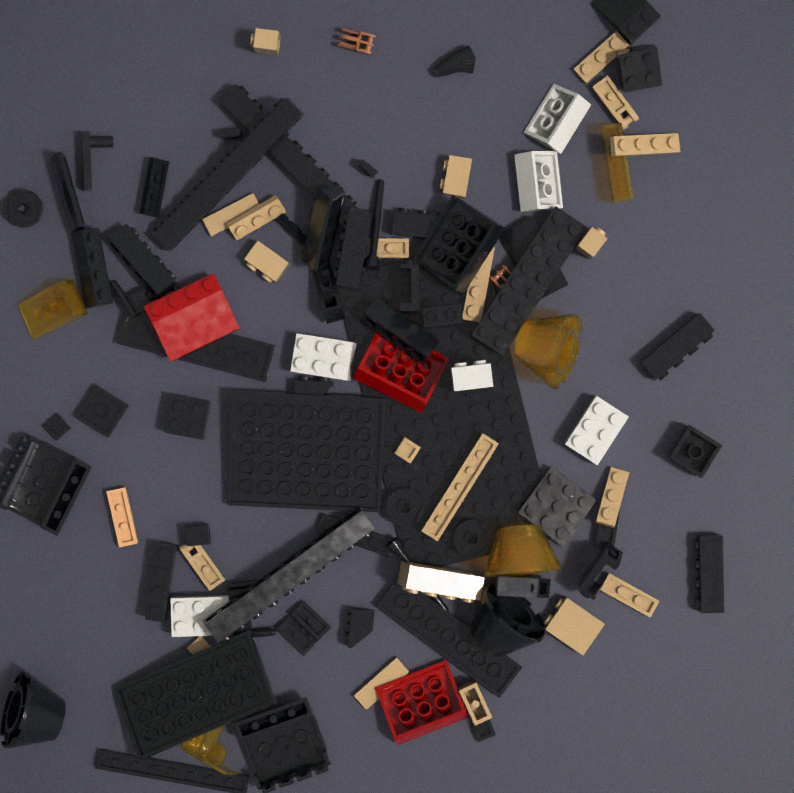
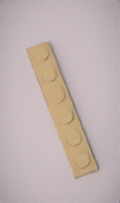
[421,433,499,541]

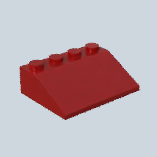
[144,273,240,362]
[354,333,450,413]
[375,660,469,745]

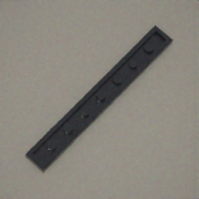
[95,749,250,793]

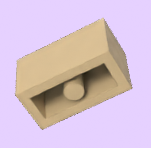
[250,28,281,56]
[440,155,472,198]
[575,227,608,259]
[245,241,290,283]
[458,680,492,726]

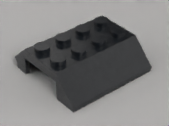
[0,435,92,536]
[234,697,331,793]

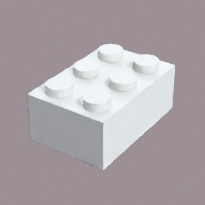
[291,333,357,381]
[450,360,493,391]
[564,396,629,465]
[171,595,230,637]

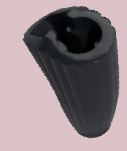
[433,45,476,78]

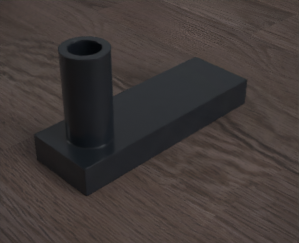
[81,131,113,191]

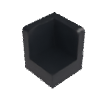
[185,524,211,546]

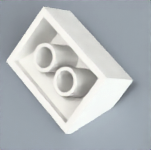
[524,84,591,154]
[514,151,563,212]

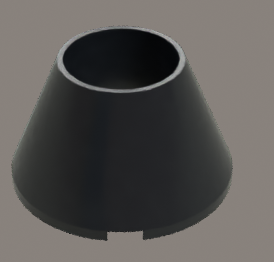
[471,582,546,657]
[0,671,66,749]

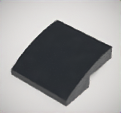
[276,601,331,656]

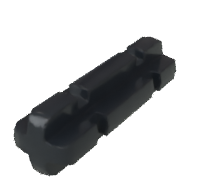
[277,213,307,245]

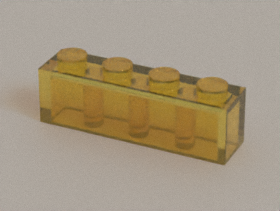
[600,123,634,204]

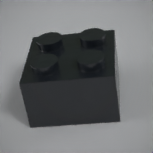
[616,44,662,92]
[165,395,212,440]
[667,425,723,478]

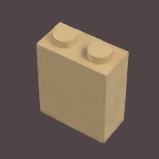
[544,596,605,655]

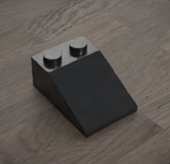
[592,0,661,46]

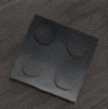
[76,385,129,438]

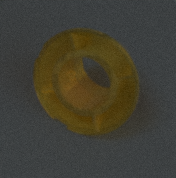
[515,314,582,389]
[484,525,562,578]

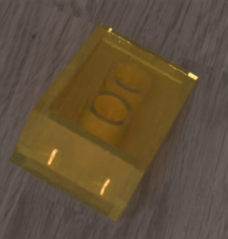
[18,279,88,340]

